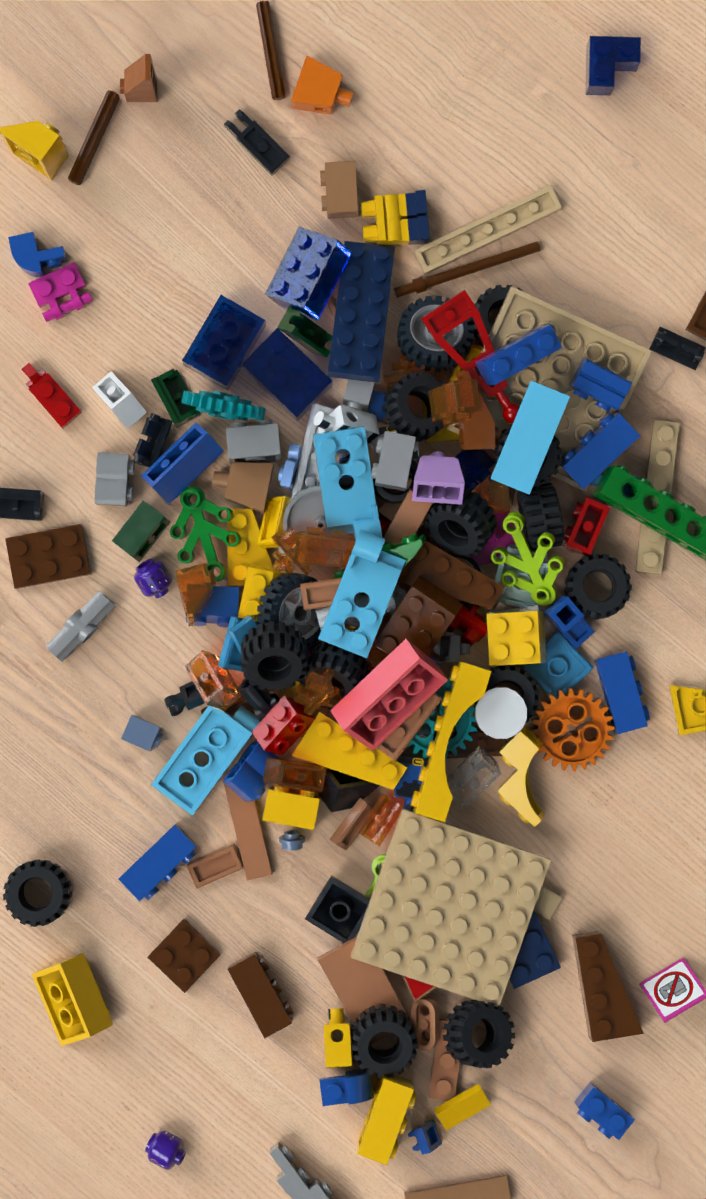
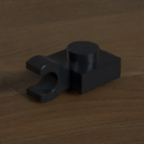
[164,677,212,716]

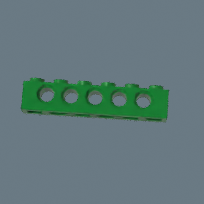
[593,465,706,561]

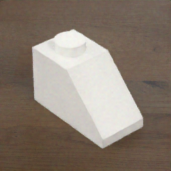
[92,371,147,429]

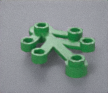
[170,486,241,582]

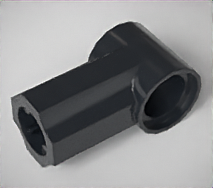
[238,679,280,722]

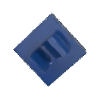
[408,1119,442,1155]

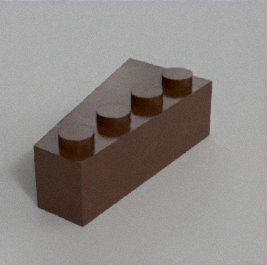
[397,536,507,610]
[572,931,644,1042]

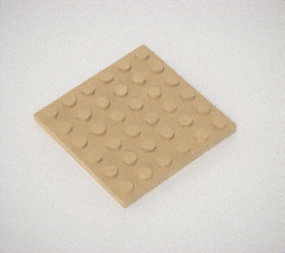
[447,286,652,491]
[351,808,551,1007]

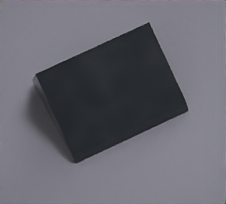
[305,875,370,943]

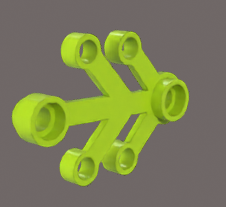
[491,512,565,606]

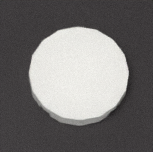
[475,687,527,739]

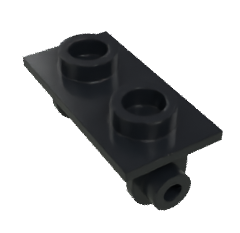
[649,326,706,370]
[133,413,173,467]

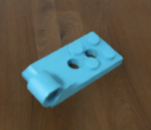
[313,426,382,542]
[318,530,406,658]
[151,702,260,815]

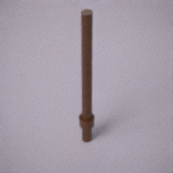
[394,241,541,298]

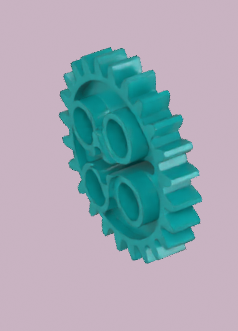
[181,390,266,421]
[407,677,477,759]

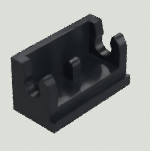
[0,488,44,521]

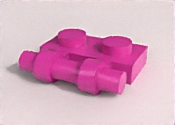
[28,262,92,322]

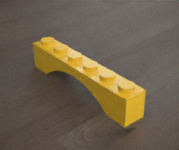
[410,662,492,822]

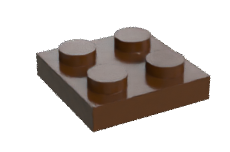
[147,919,221,993]

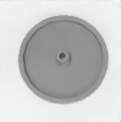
[283,485,355,561]

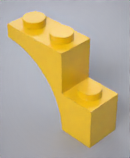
[497,725,545,827]

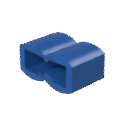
[223,741,282,802]

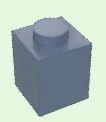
[121,715,164,751]

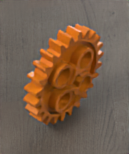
[530,687,615,771]

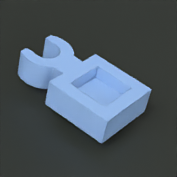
[278,443,302,490]

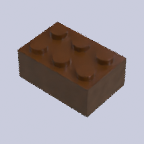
[373,576,463,656]

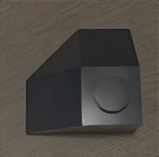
[313,763,380,812]

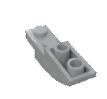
[270,1142,334,1199]

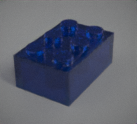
[265,226,352,320]
[182,295,266,391]
[242,328,333,422]

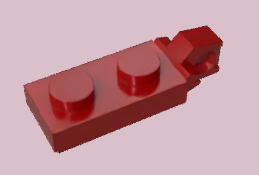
[21,363,82,429]

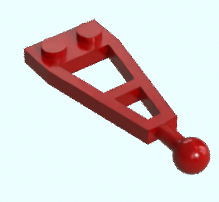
[421,290,520,424]

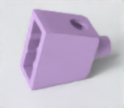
[412,451,465,505]

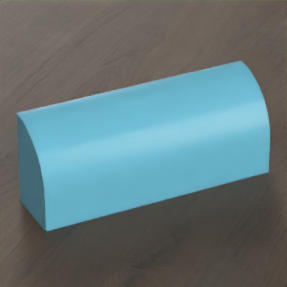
[490,381,570,495]

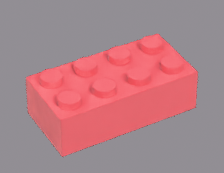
[330,639,448,751]

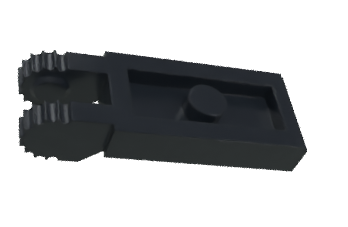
[224,109,290,176]

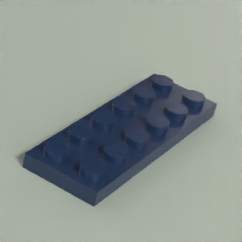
[327,241,395,383]

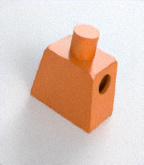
[291,56,354,114]

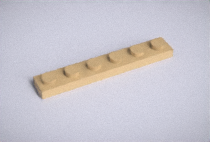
[414,185,562,275]
[635,420,679,575]

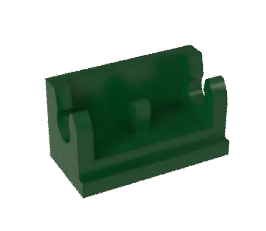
[277,306,332,358]
[151,369,201,428]
[112,501,170,562]

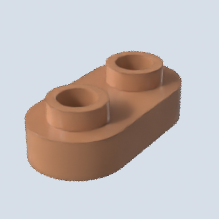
[411,997,439,1051]

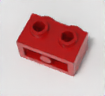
[564,497,610,557]
[252,695,315,755]

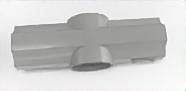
[46,591,116,662]

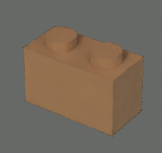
[320,161,358,219]

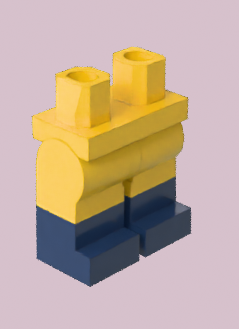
[360,190,430,245]

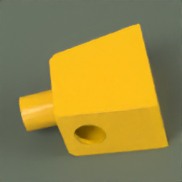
[323,1008,352,1068]

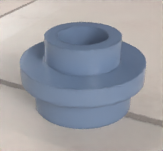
[279,830,305,851]

